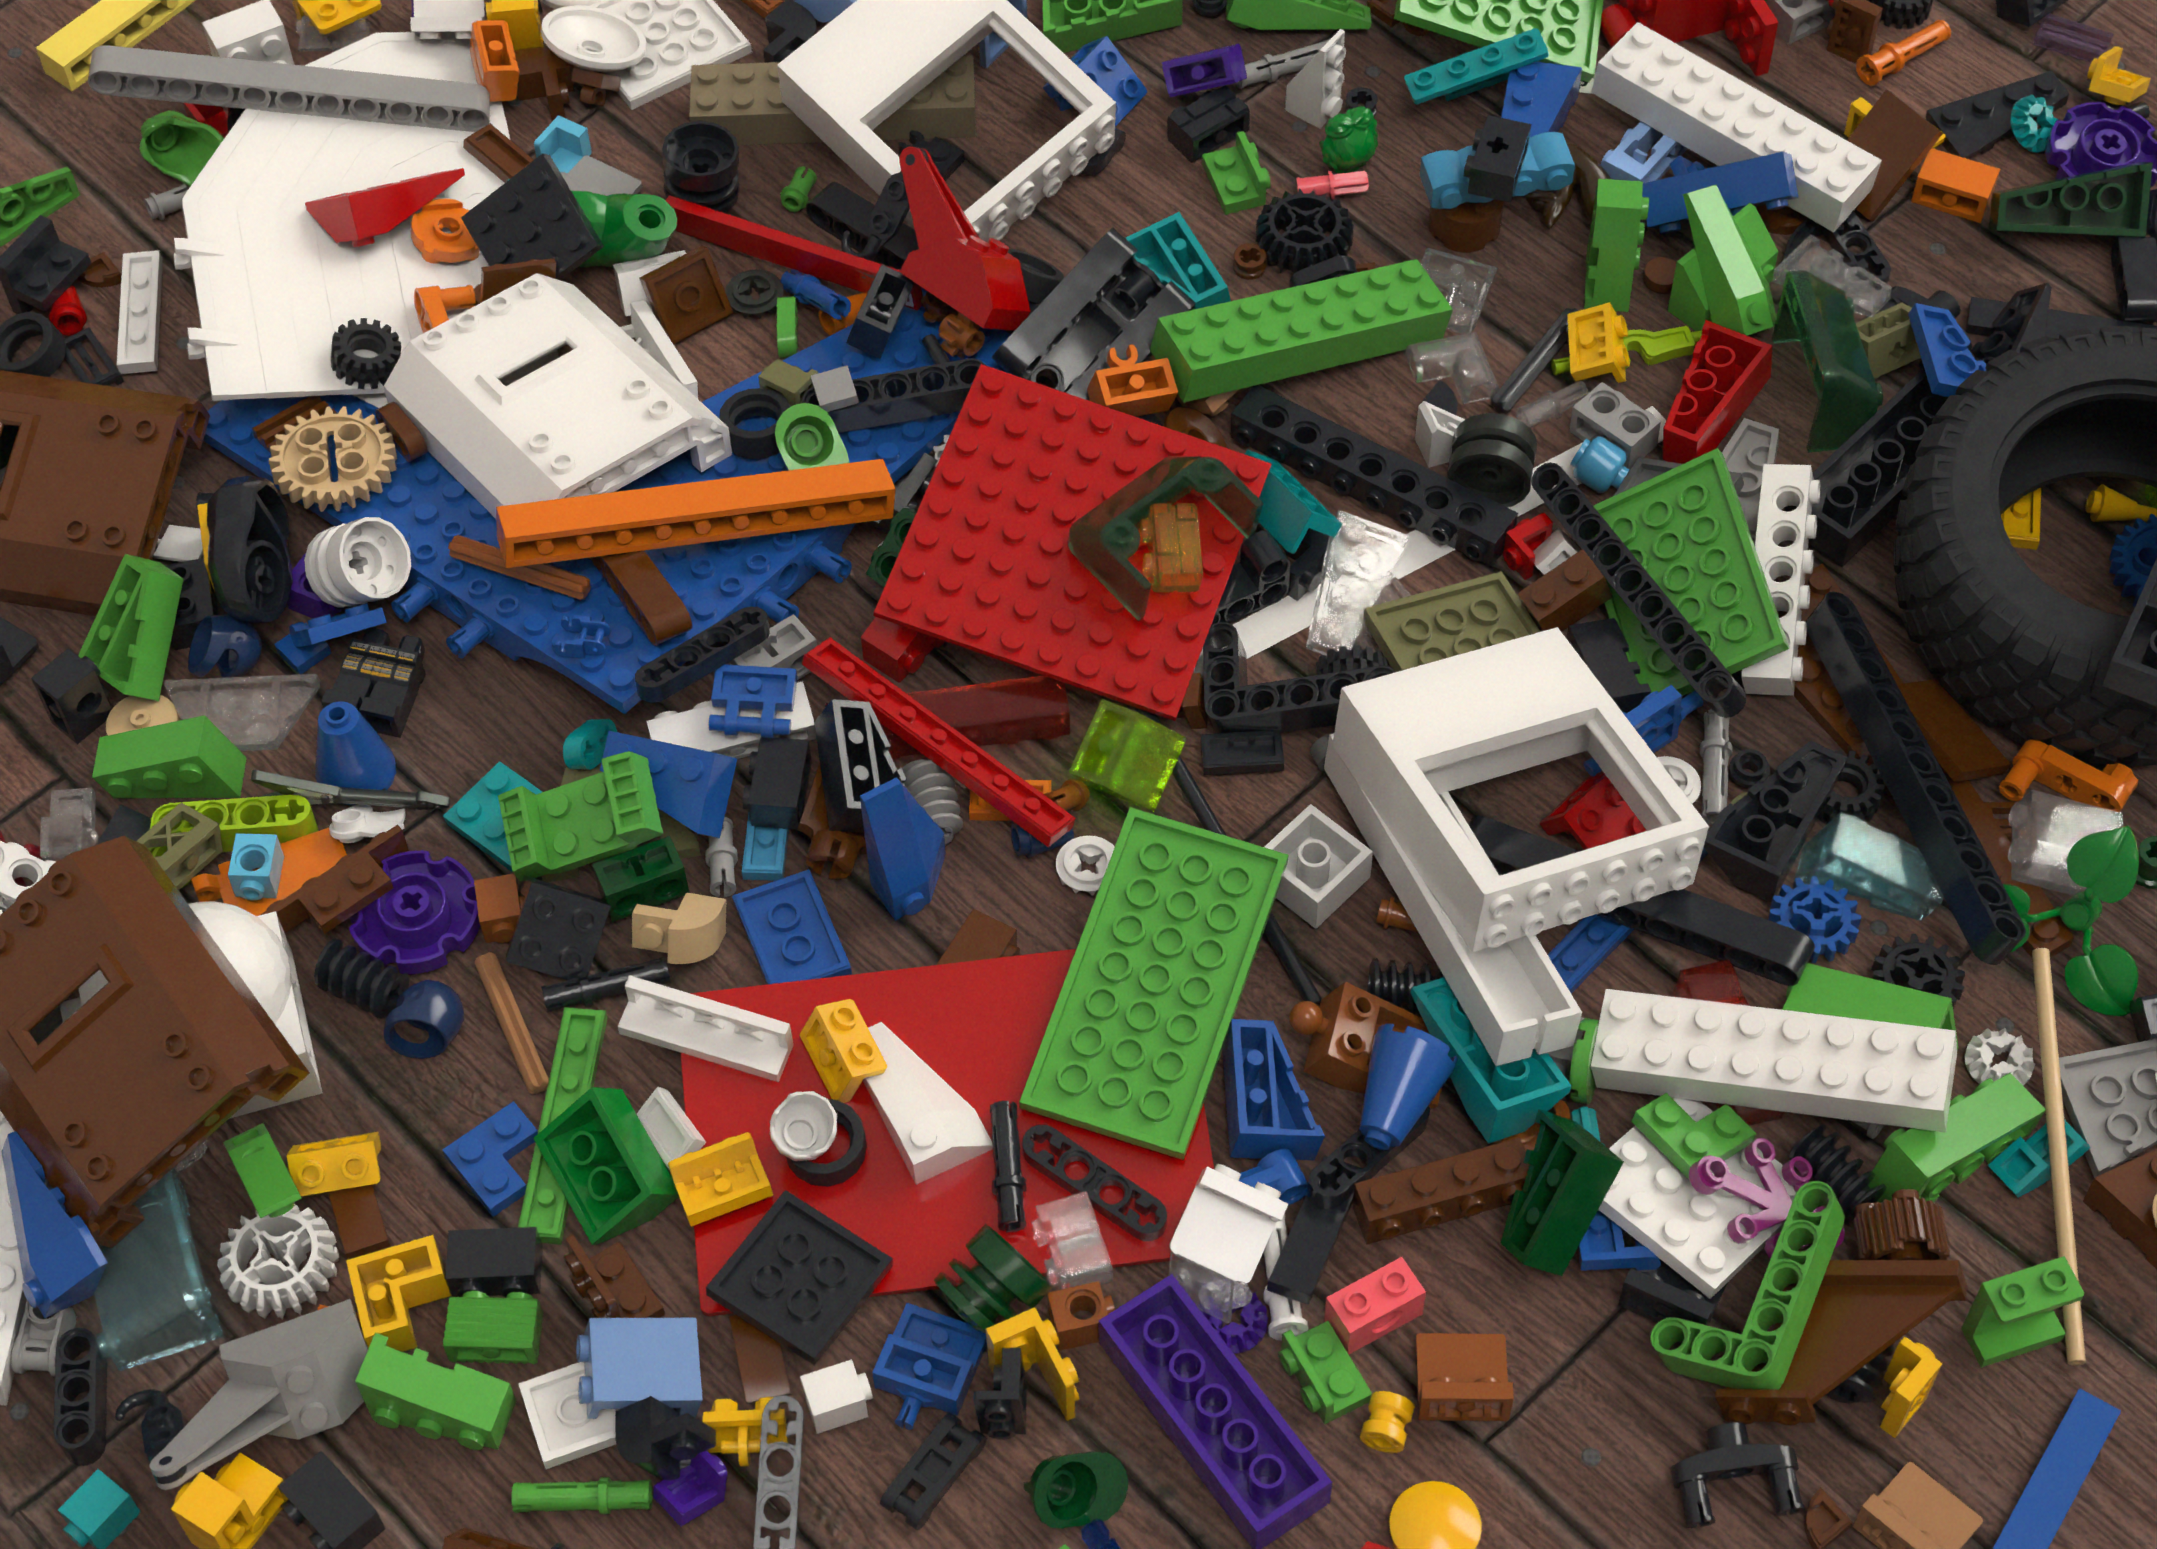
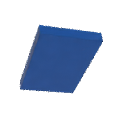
[732,869,852,984]

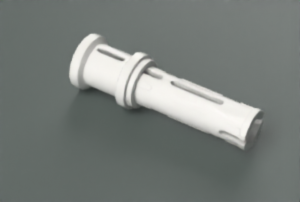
[1263,1213,1309,1341]

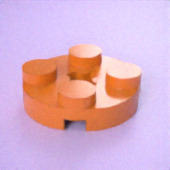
[411,199,480,263]

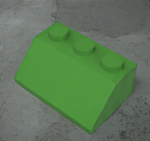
[1668,203,1779,331]

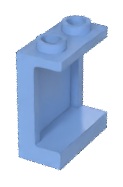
[576,1318,702,1419]

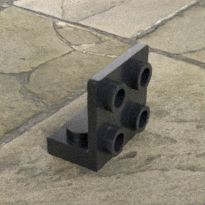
[505,875,611,980]
[1618,1259,1729,1326]

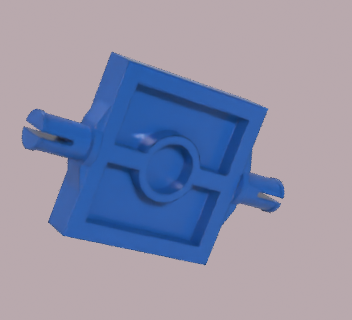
[1584,685,1704,777]

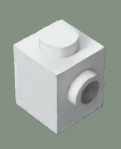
[800,1359,873,1434]

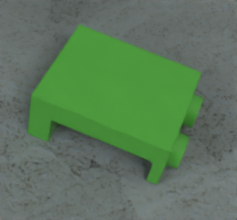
[1961,1256,2084,1368]

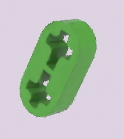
[777,296,798,359]

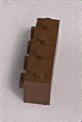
[1352,1138,1529,1245]

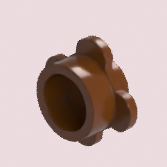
[920,292,959,322]

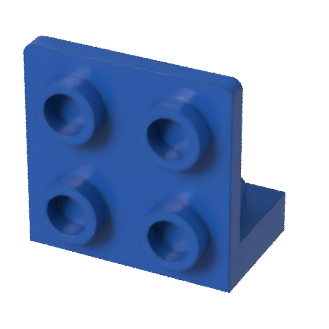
[1042,36,1147,126]

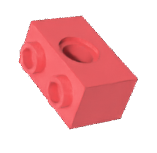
[1324,1257,1426,1354]

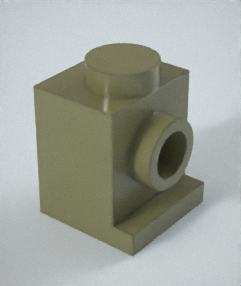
[758,359,818,406]

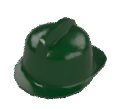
[1023,1451,1129,1529]

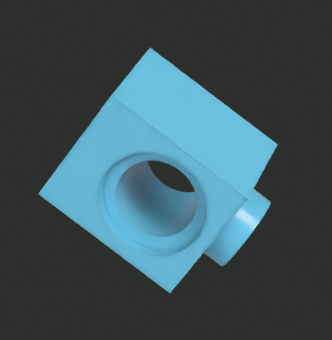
[228,833,284,900]

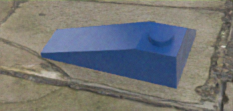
[860,777,946,920]
[2,1131,108,1318]

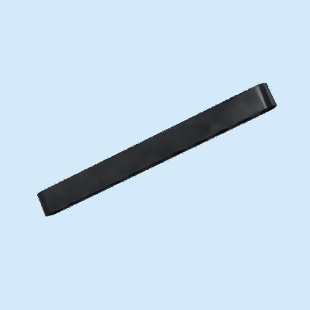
[1806,591,2026,965]

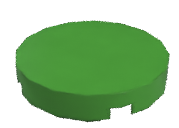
[1570,1018,1599,1104]

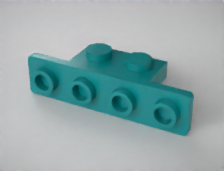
[1404,28,1549,104]

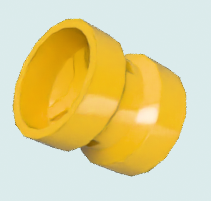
[1360,1391,1415,1453]

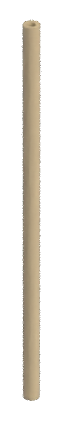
[2032,948,2086,1365]

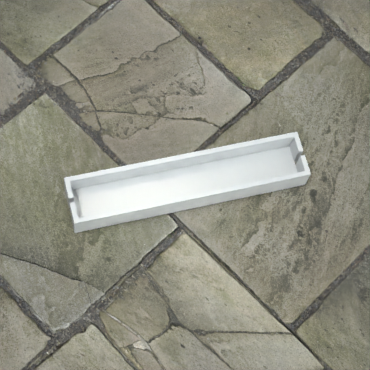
[1324,733,1582,1066]

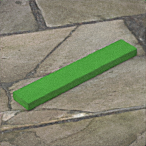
[518,1007,608,1245]

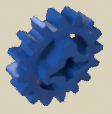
[1767,876,1861,963]

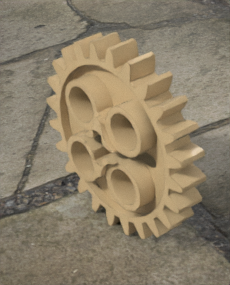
[269,406,397,512]

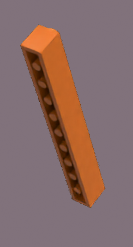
[496,459,896,568]

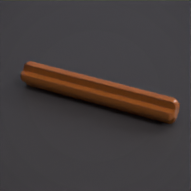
[448,535,591,600]

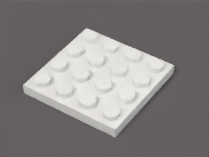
[1598,1097,1796,1299]

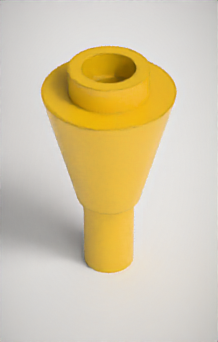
[2086,484,2157,522]

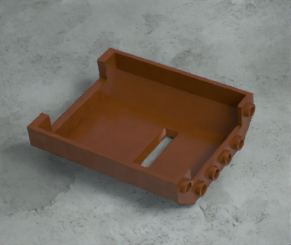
[0,370,210,616]
[0,836,310,1248]

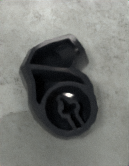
[207,476,293,624]

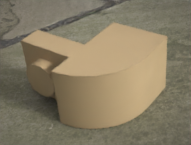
[632,892,726,964]

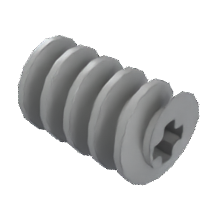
[902,759,963,846]

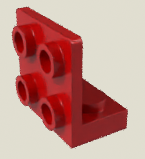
[1539,771,1647,850]

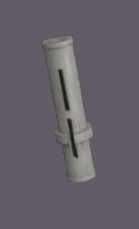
[1236,39,1330,89]
[1700,709,1732,825]

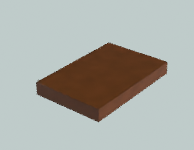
[1847,89,1943,221]
[1897,679,2011,782]

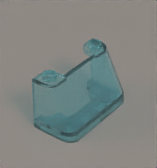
[94,1167,224,1372]

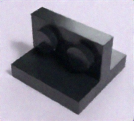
[0,215,92,314]

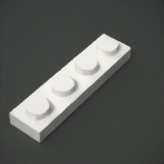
[117,250,163,374]

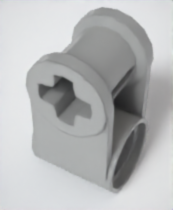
[11,1301,76,1377]

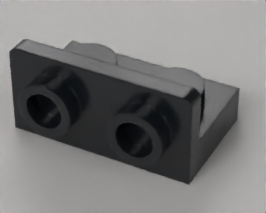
[974,1348,1027,1439]

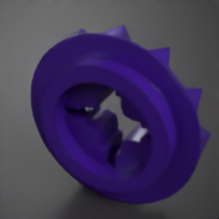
[1199,1285,1268,1354]

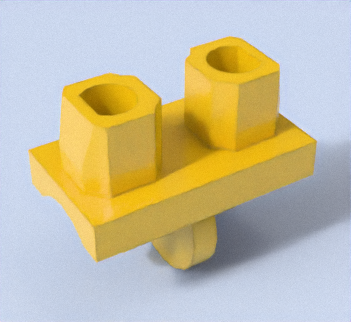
[702,1397,788,1467]

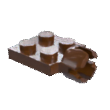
[797,762,867,880]

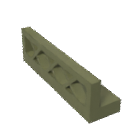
[137,802,223,890]

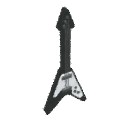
[251,770,450,810]

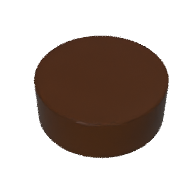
[1643,257,1677,293]

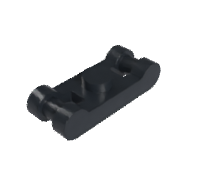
[880,1412,987,1530]

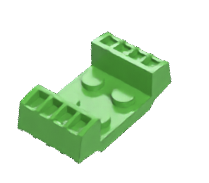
[498,751,663,882]

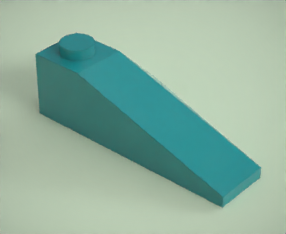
[1410,977,1572,1144]

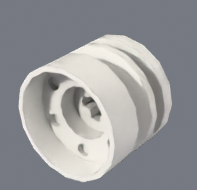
[304,517,411,608]

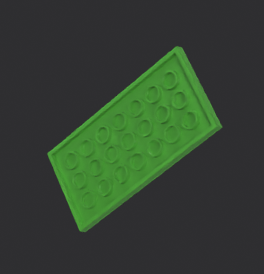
[1019,807,1289,1160]

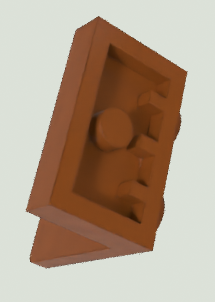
[1416,1333,1514,1421]

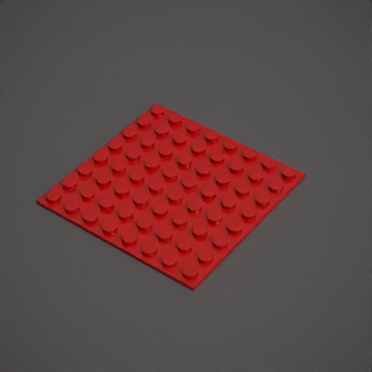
[873,364,1272,721]

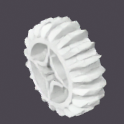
[218,1204,339,1319]

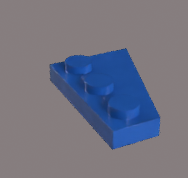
[1908,303,1986,397]

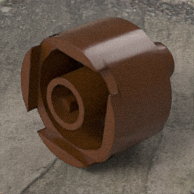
[1428,199,1504,253]

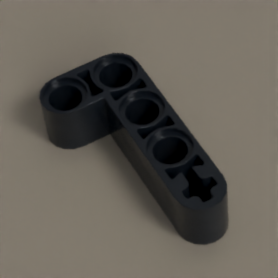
[1212,531,1290,625]

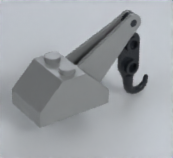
[115,1299,368,1490]

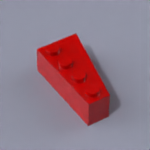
[1663,320,1773,464]

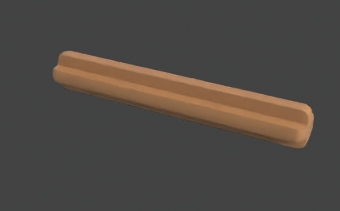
[475,952,549,1095]

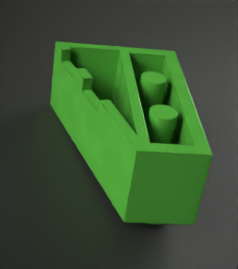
[1584,179,1649,312]
[78,554,183,701]
[92,715,247,798]
[355,1332,516,1450]

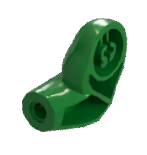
[572,191,677,268]

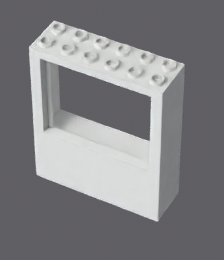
[777,0,1116,241]
[1332,627,1709,953]

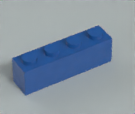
[1642,152,1799,234]

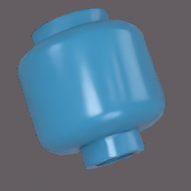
[1570,436,1630,494]

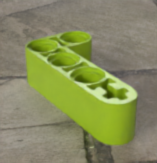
[149,794,318,888]

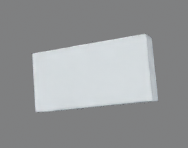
[637,1086,706,1169]

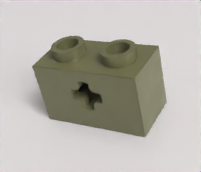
[1843,303,1921,381]

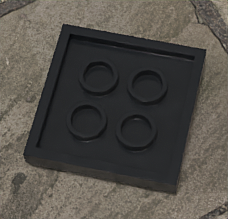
[461,153,604,280]
[706,1190,893,1366]

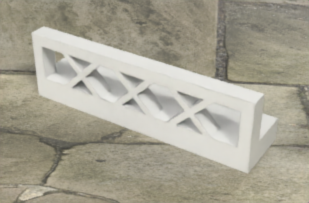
[620,300,698,399]
[618,975,794,1082]

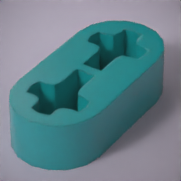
[563,719,617,770]

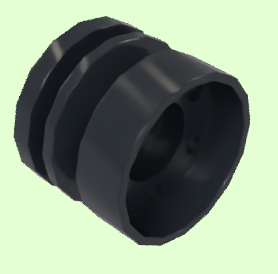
[662,121,739,213]

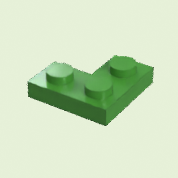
[1631,1093,1757,1179]

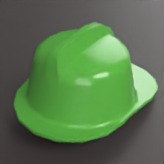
[775,403,850,470]

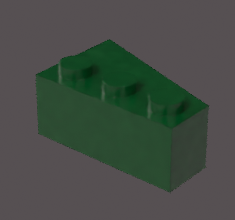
[1501,1109,1624,1276]

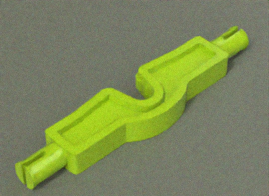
[1551,326,1702,375]

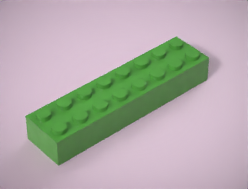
[1150,259,1453,402]

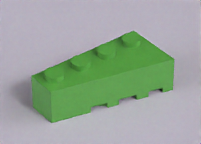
[1043,0,1182,53]
[1869,1073,2046,1203]

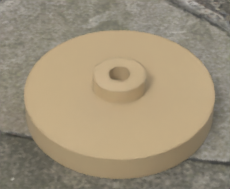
[106,695,180,735]

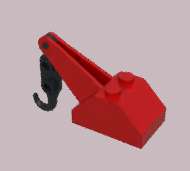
[841,146,1031,330]

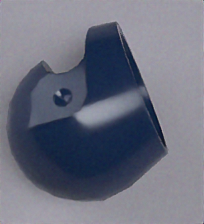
[188,614,262,679]
[384,980,464,1059]

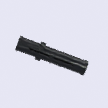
[541,957,670,1013]
[990,1101,1027,1232]

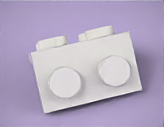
[410,0,485,39]
[1170,1164,1288,1284]

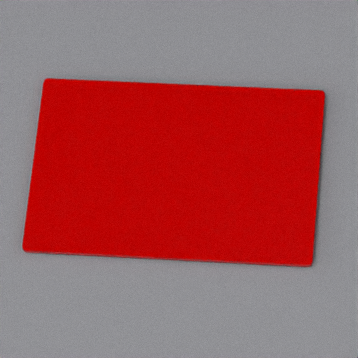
[680,949,1214,1316]

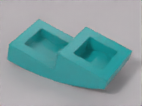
[1988,1119,2091,1198]

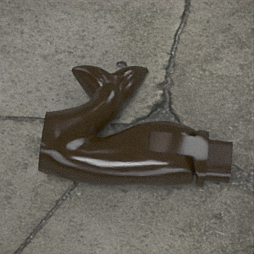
[1525,143,1647,235]

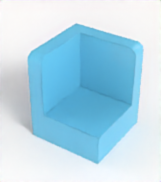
[534,115,592,173]

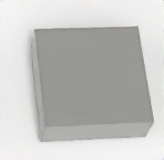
[811,365,859,412]

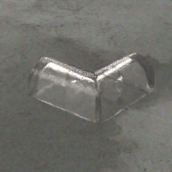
[1421,247,1498,334]
[1405,332,1499,404]

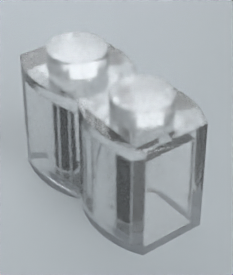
[1031,1191,1113,1290]

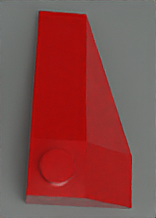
[305,168,465,247]

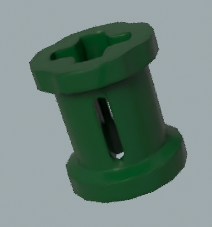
[2136,836,2157,889]

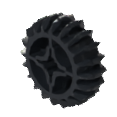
[1255,188,1354,274]

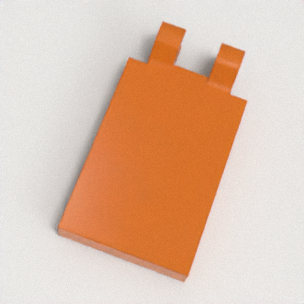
[191,828,347,916]

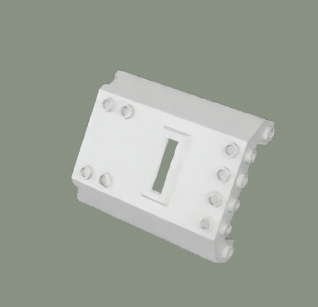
[384,273,732,519]

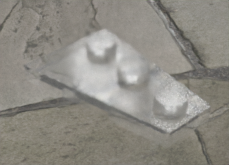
[1773,234,1892,318]

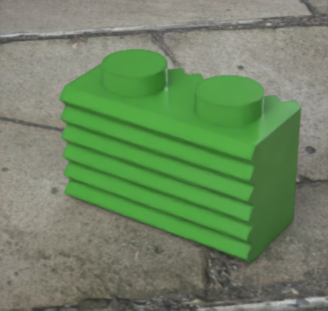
[443,1291,543,1364]

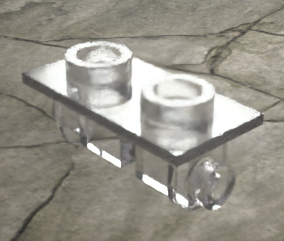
[295,16,371,52]
[1169,1252,1252,1323]

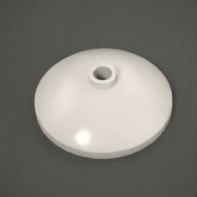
[541,6,647,72]

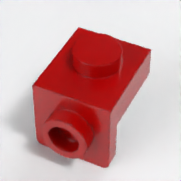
[1503,512,1553,580]

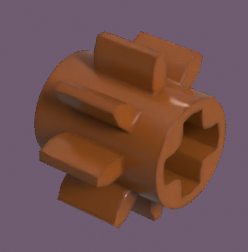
[939,312,985,359]

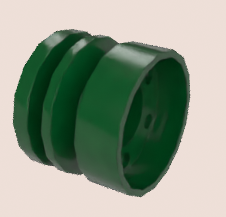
[933,1223,1053,1334]

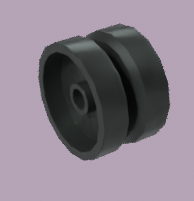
[1447,413,1537,507]

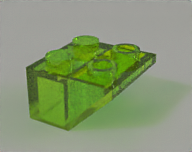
[1069,699,1187,812]

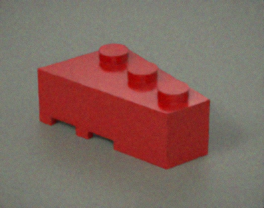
[861,617,945,683]

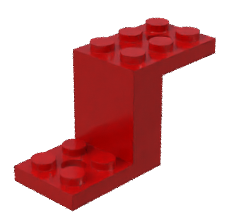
[1619,0,1779,77]

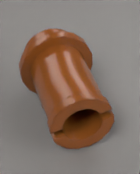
[1044,779,1090,811]
[1376,897,1419,933]

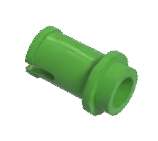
[781,166,817,212]

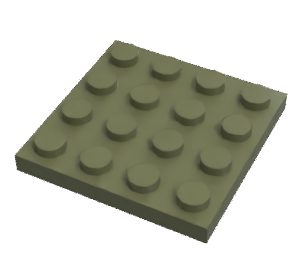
[1362,571,1540,672]

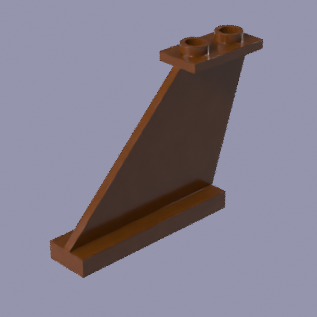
[1715,1260,1967,1425]

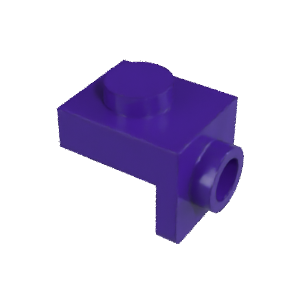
[653,1450,728,1526]

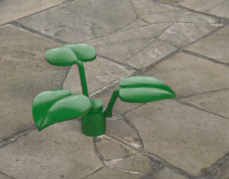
[2003,826,2139,1016]

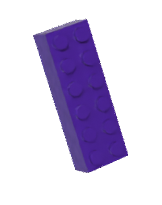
[1098,1274,1332,1549]

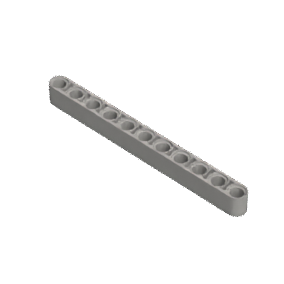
[88,45,490,132]

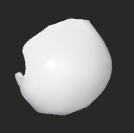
[769,1091,837,1161]

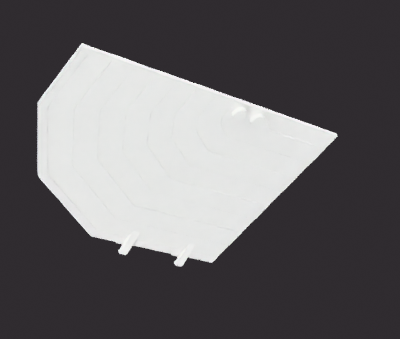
[174,32,559,401]

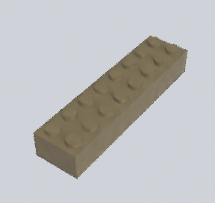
[689,56,976,145]

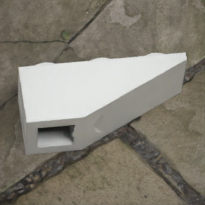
[1285,29,1346,128]

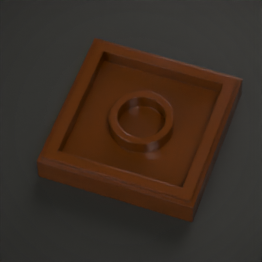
[639,245,733,344]

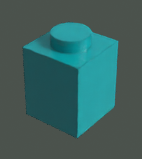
[58,1469,141,1549]

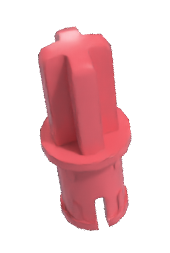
[1296,171,1369,200]

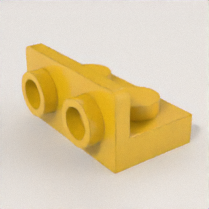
[1567,302,1630,383]
[799,999,887,1103]
[286,1131,381,1196]
[1880,1337,1943,1438]

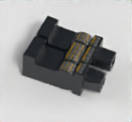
[321,627,426,738]

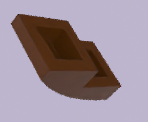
[729,1315,791,1404]

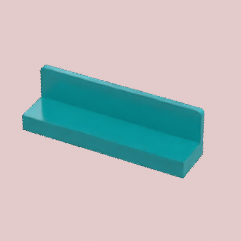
[1245,449,1342,554]

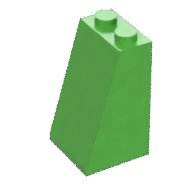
[1782,963,1959,1051]

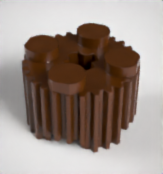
[1853,1189,1950,1260]

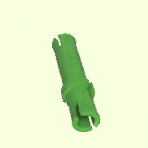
[512,1477,653,1514]

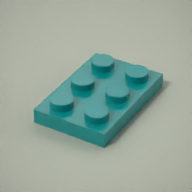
[443,761,542,873]

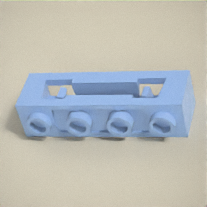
[1600,121,1688,183]

